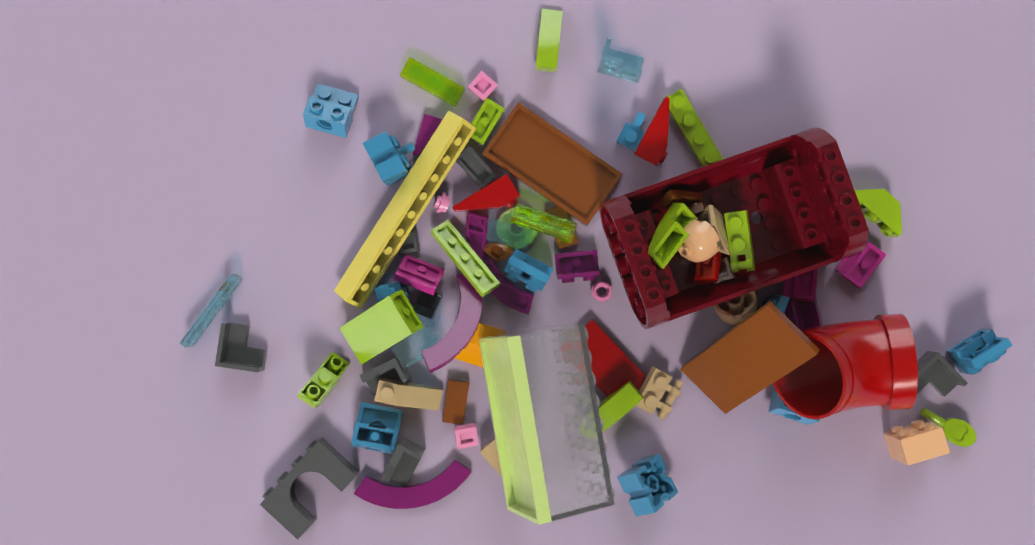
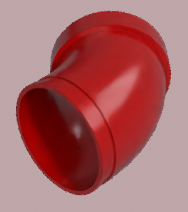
[773,314,918,419]

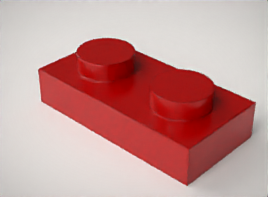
[694,251,721,285]

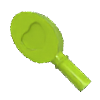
[920,408,976,447]

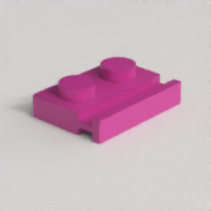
[834,241,886,288]
[394,254,445,295]
[782,268,818,303]

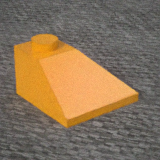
[454,322,506,368]

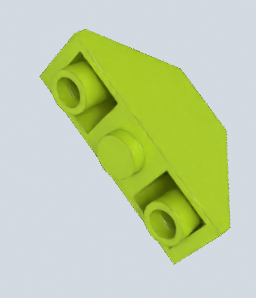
[855,189,902,237]
[297,352,350,408]

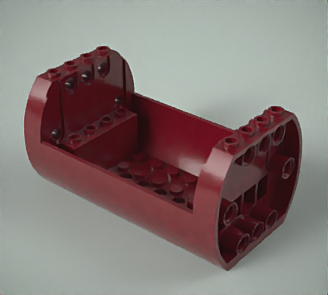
[599,127,869,329]

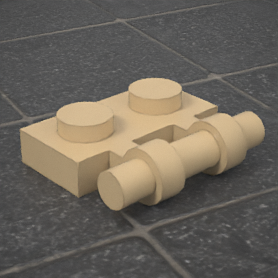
[636,366,683,420]

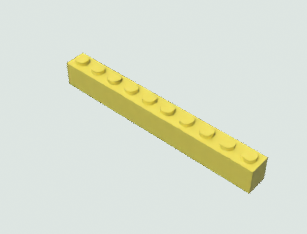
[334,111,476,309]

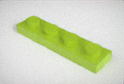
[662,88,723,167]
[431,220,500,297]

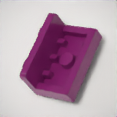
[554,250,600,283]
[785,296,823,331]

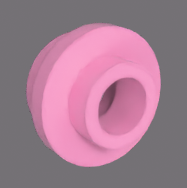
[433,192,450,213]
[591,280,612,302]

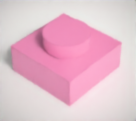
[468,71,498,102]
[454,423,478,449]

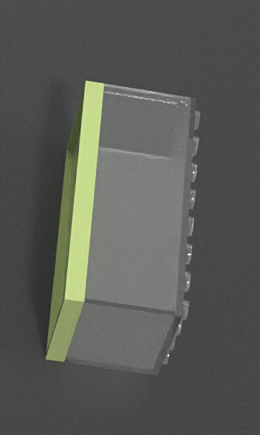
[478,323,615,525]

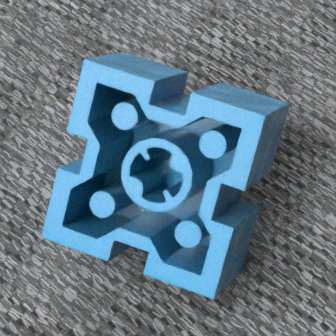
[362,131,415,187]
[617,454,678,516]

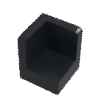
[413,291,443,319]

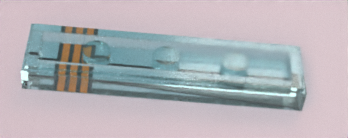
[180,274,243,348]

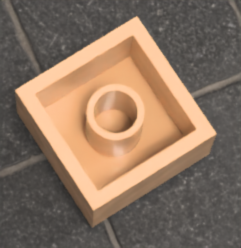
[883,420,950,465]

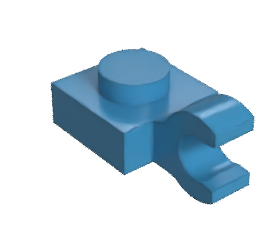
[616,112,647,152]

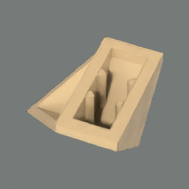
[697,205,730,255]

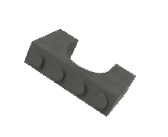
[260,438,359,540]

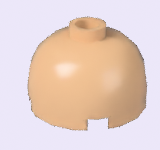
[678,218,720,262]
[714,291,758,325]

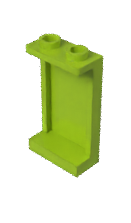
[340,289,424,365]

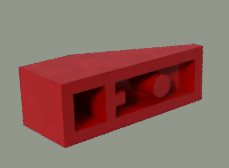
[634,97,670,166]
[452,174,520,212]

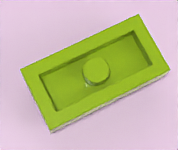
[471,98,505,146]

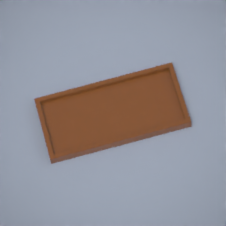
[482,102,622,227]
[680,301,820,414]

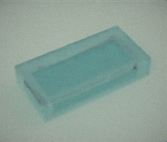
[486,219,533,251]

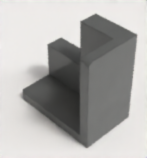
[215,322,268,372]
[917,351,968,396]
[359,355,411,396]
[381,437,426,486]

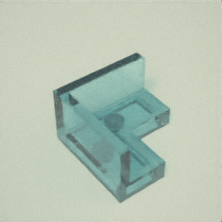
[597,37,644,83]
[391,323,442,369]

